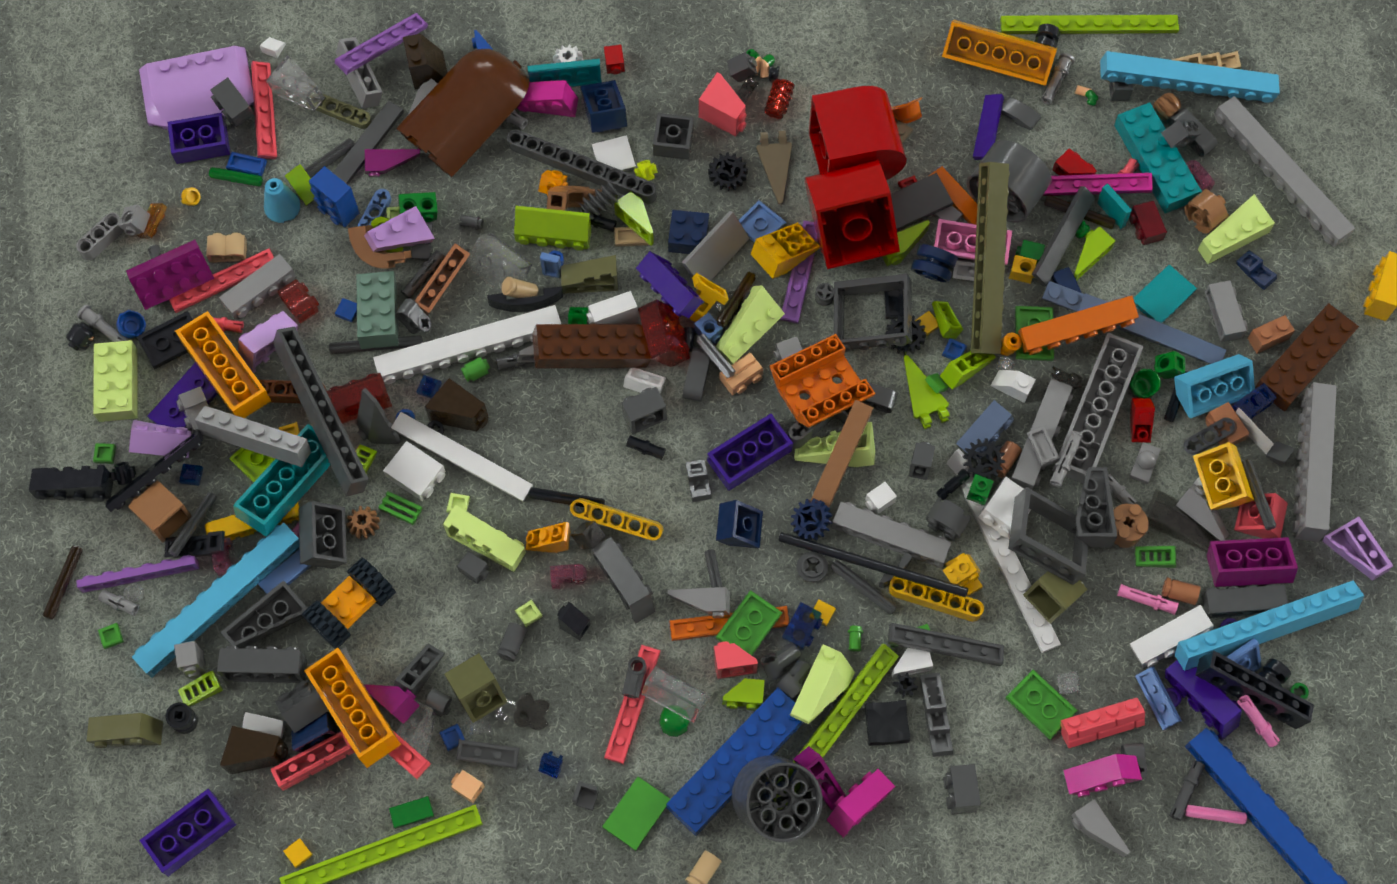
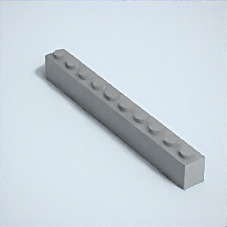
[1214,96,1355,247]

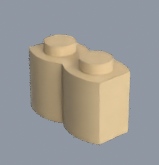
[206,233,247,262]

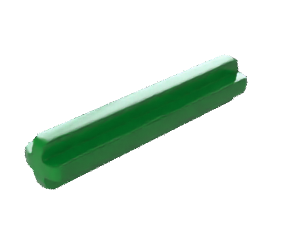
[209,167,263,187]

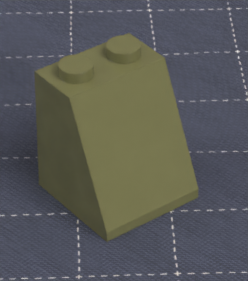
[1023,571,1088,624]

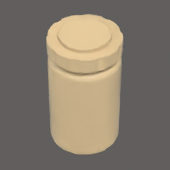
[501,277,538,298]
[685,850,722,884]

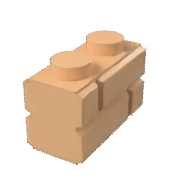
[719,353,763,396]

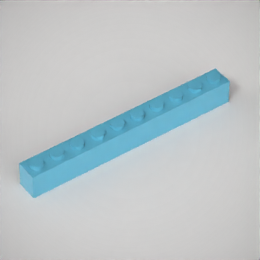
[1100,51,1280,103]
[132,522,300,677]
[1175,580,1364,671]

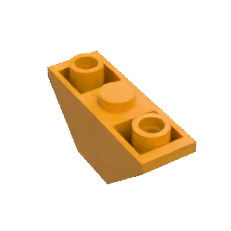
[525,522,571,553]

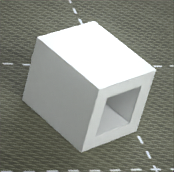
[865,482,897,515]

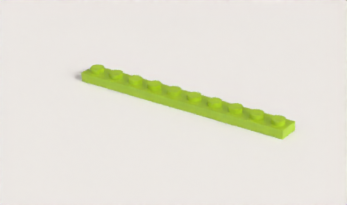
[1000,15,1179,34]
[772,644,899,810]
[279,804,483,884]

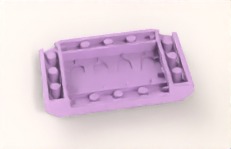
[139,46,254,130]

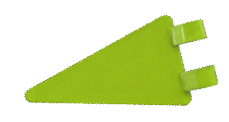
[904,355,950,430]

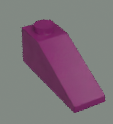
[365,149,420,177]
[364,684,420,724]
[793,746,846,810]

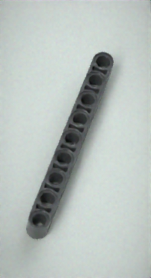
[507,130,657,204]

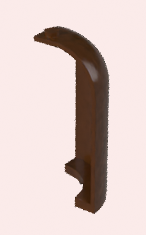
[396,49,529,177]

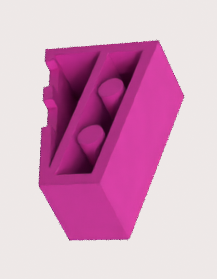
[517,80,579,117]
[1063,754,1142,798]
[827,769,895,838]

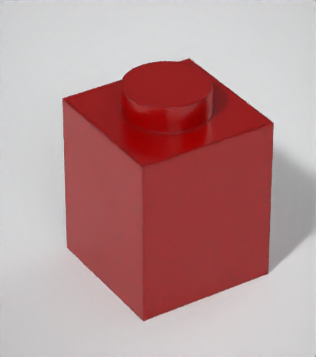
[604,44,625,75]

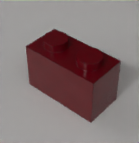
[1129,200,1167,245]

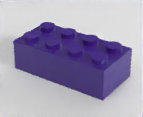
[707,413,793,491]
[139,789,237,877]

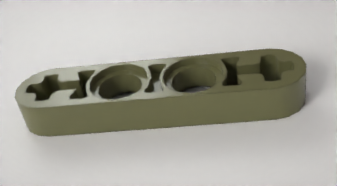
[307,91,372,129]

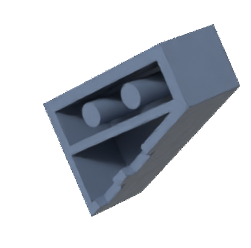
[956,400,1014,460]

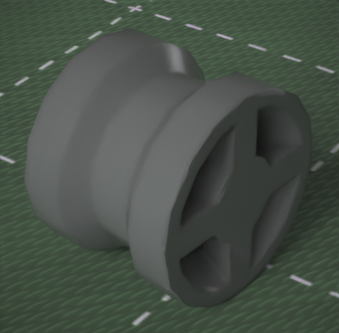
[815,283,834,306]

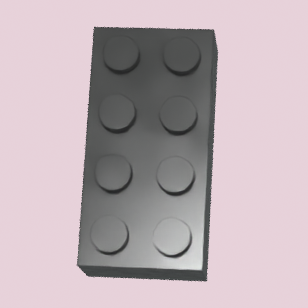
[217,645,307,683]

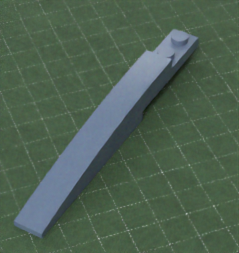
[1042,281,1226,364]

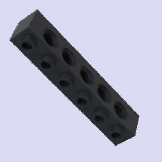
[1196,650,1314,729]

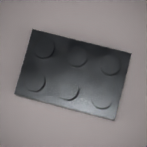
[137,311,193,370]

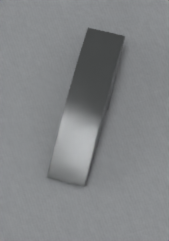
[920,673,953,757]

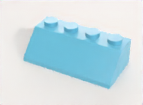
[1174,354,1255,418]

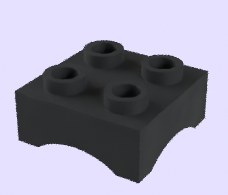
[865,700,910,746]

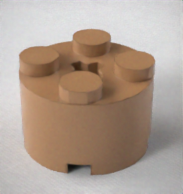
[1184,189,1229,234]
[1113,504,1149,548]

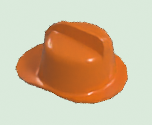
[892,97,922,124]

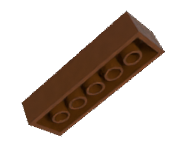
[1255,303,1359,412]
[532,324,652,369]

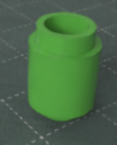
[461,357,490,382]

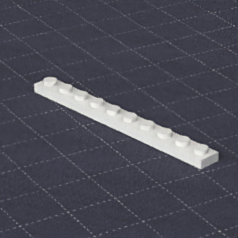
[960,473,1061,653]

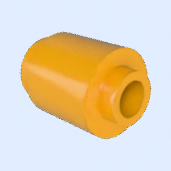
[1000,332,1022,356]

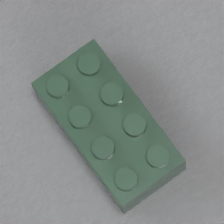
[356,271,399,349]

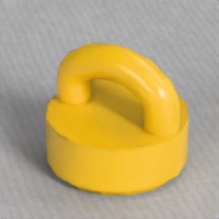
[181,187,201,206]

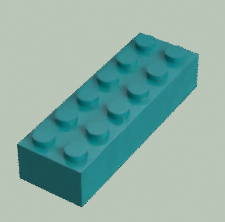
[1114,102,1202,214]
[233,424,331,537]

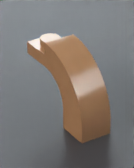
[546,186,602,211]
[348,225,412,269]

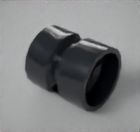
[1034,24,1061,48]
[1258,659,1291,687]
[165,702,198,734]

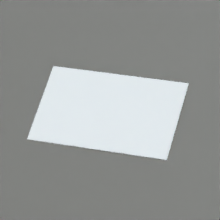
[1236,408,1274,454]

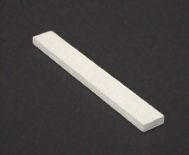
[391,412,533,502]

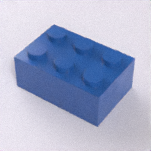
[309,166,360,228]

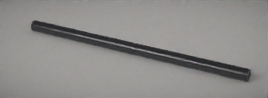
[779,532,968,598]

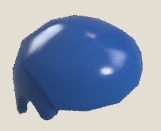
[116,310,146,339]

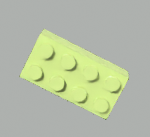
[93,340,138,422]

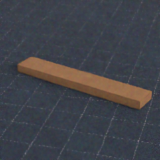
[810,400,874,508]

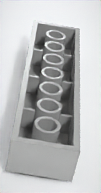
[1052,333,1144,484]
[1292,382,1337,542]

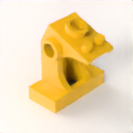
[689,272,729,322]
[942,553,983,597]

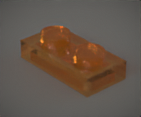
[137,203,167,239]

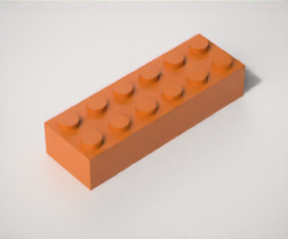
[1018,295,1139,355]

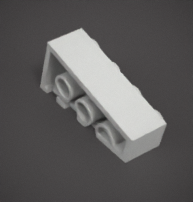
[1130,605,1214,668]

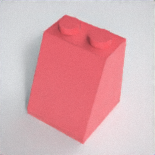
[699,72,747,137]

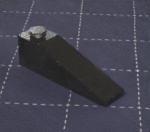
[1145,489,1220,553]

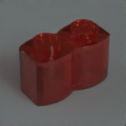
[277,279,319,324]

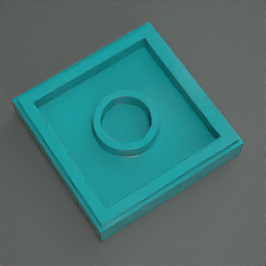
[1097,184,1132,229]

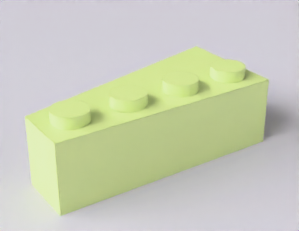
[1198,194,1275,264]
[715,285,785,364]
[443,505,526,572]

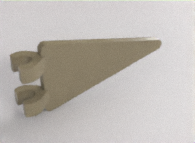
[756,130,792,204]

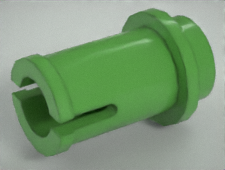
[848,626,864,651]

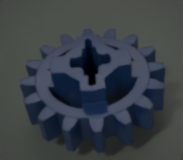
[791,498,833,541]

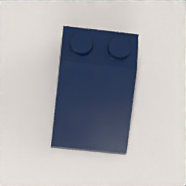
[580,80,627,133]

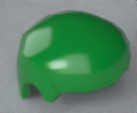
[1129,369,1161,398]
[659,703,690,737]

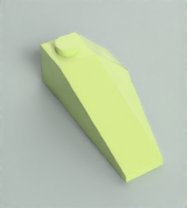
[794,422,875,467]
[790,644,855,724]

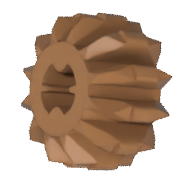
[346,506,380,539]

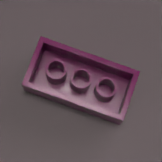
[126,240,214,310]
[1206,537,1298,587]

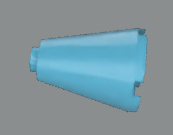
[264,178,301,223]

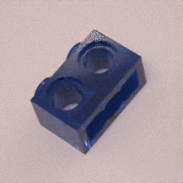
[1232,383,1277,419]
[782,602,823,650]

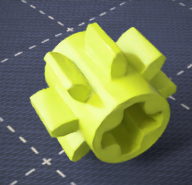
[634,160,658,181]

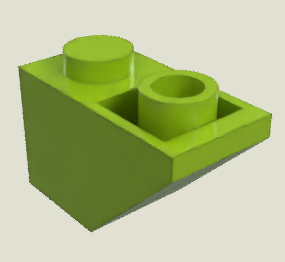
[722,678,765,711]

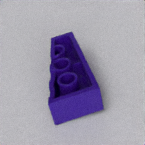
[636,251,703,318]
[1165,660,1242,741]

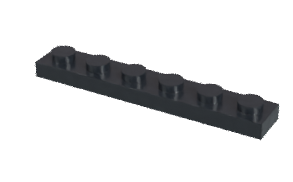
[105,430,203,512]

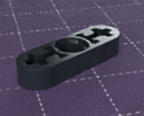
[1184,418,1237,455]

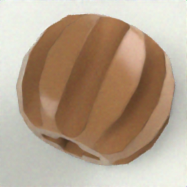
[1153,93,1181,120]

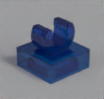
[416,375,442,399]
[179,464,203,486]
[538,751,563,779]

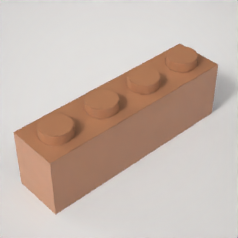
[415,243,470,315]

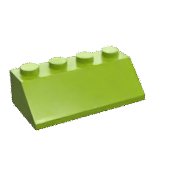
[514,206,591,251]

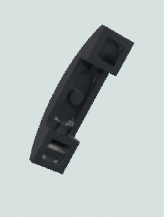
[487,286,563,312]
[164,531,225,558]

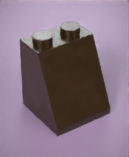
[403,34,448,90]
[425,378,489,432]
[220,726,288,774]

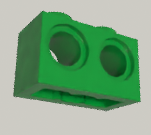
[398,192,438,222]

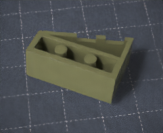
[561,255,618,294]
[86,713,163,748]

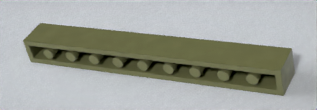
[971,162,1010,354]

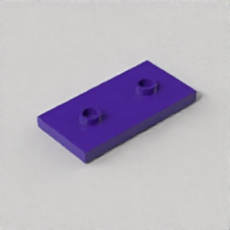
[147,362,218,428]

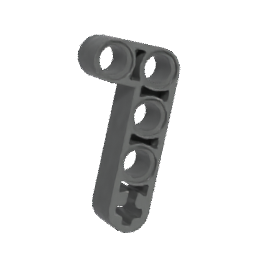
[788,407,852,449]

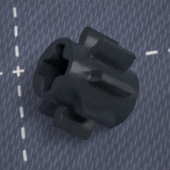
[110,462,136,485]
[892,673,918,699]

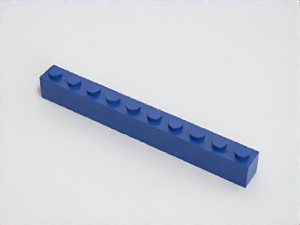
[1185,728,1348,884]

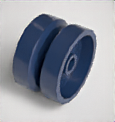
[911,244,958,283]

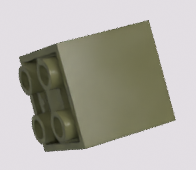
[444,653,508,723]

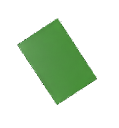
[1015,306,1054,361]
[716,590,783,656]
[1006,669,1078,740]
[602,777,670,851]

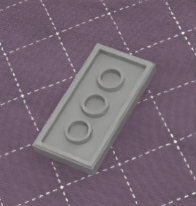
[682,211,750,281]

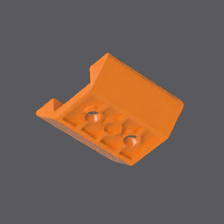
[770,334,876,428]

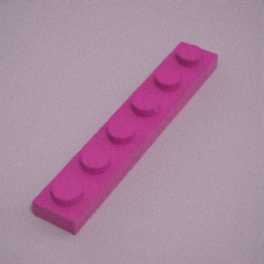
[1043,173,1152,196]

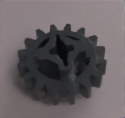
[708,152,748,191]
[885,315,926,355]
[962,438,1005,479]

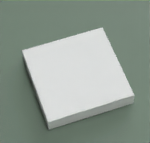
[592,135,636,174]

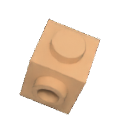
[451,770,485,803]

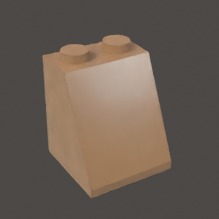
[128,480,192,543]

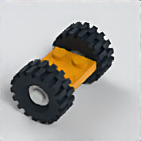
[302,557,396,649]

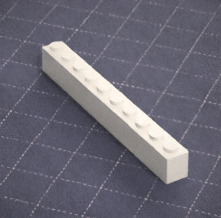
[373,305,561,384]

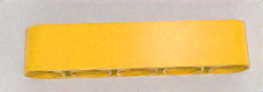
[570,498,663,540]
[204,502,299,543]
[888,576,984,622]

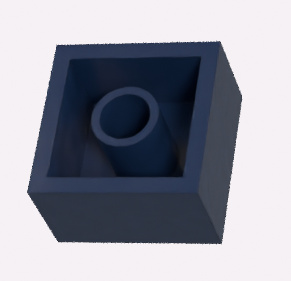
[668,210,709,254]

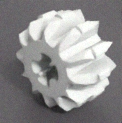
[553,44,583,63]

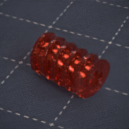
[764,79,795,119]

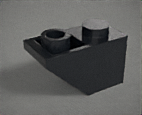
[557,602,591,641]

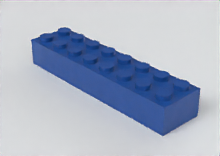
[666,687,804,836]

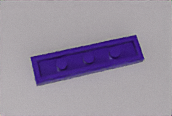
[973,94,1004,160]

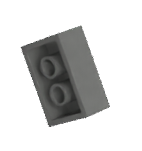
[299,501,347,569]

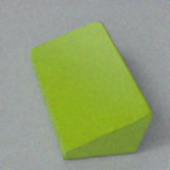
[285,164,314,206]

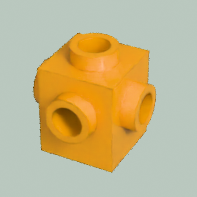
[538,170,568,196]

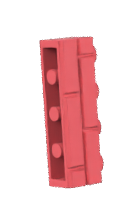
[1061,697,1145,748]
[270,731,355,791]

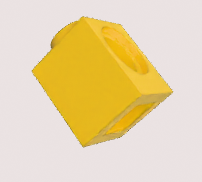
[1009,255,1037,284]

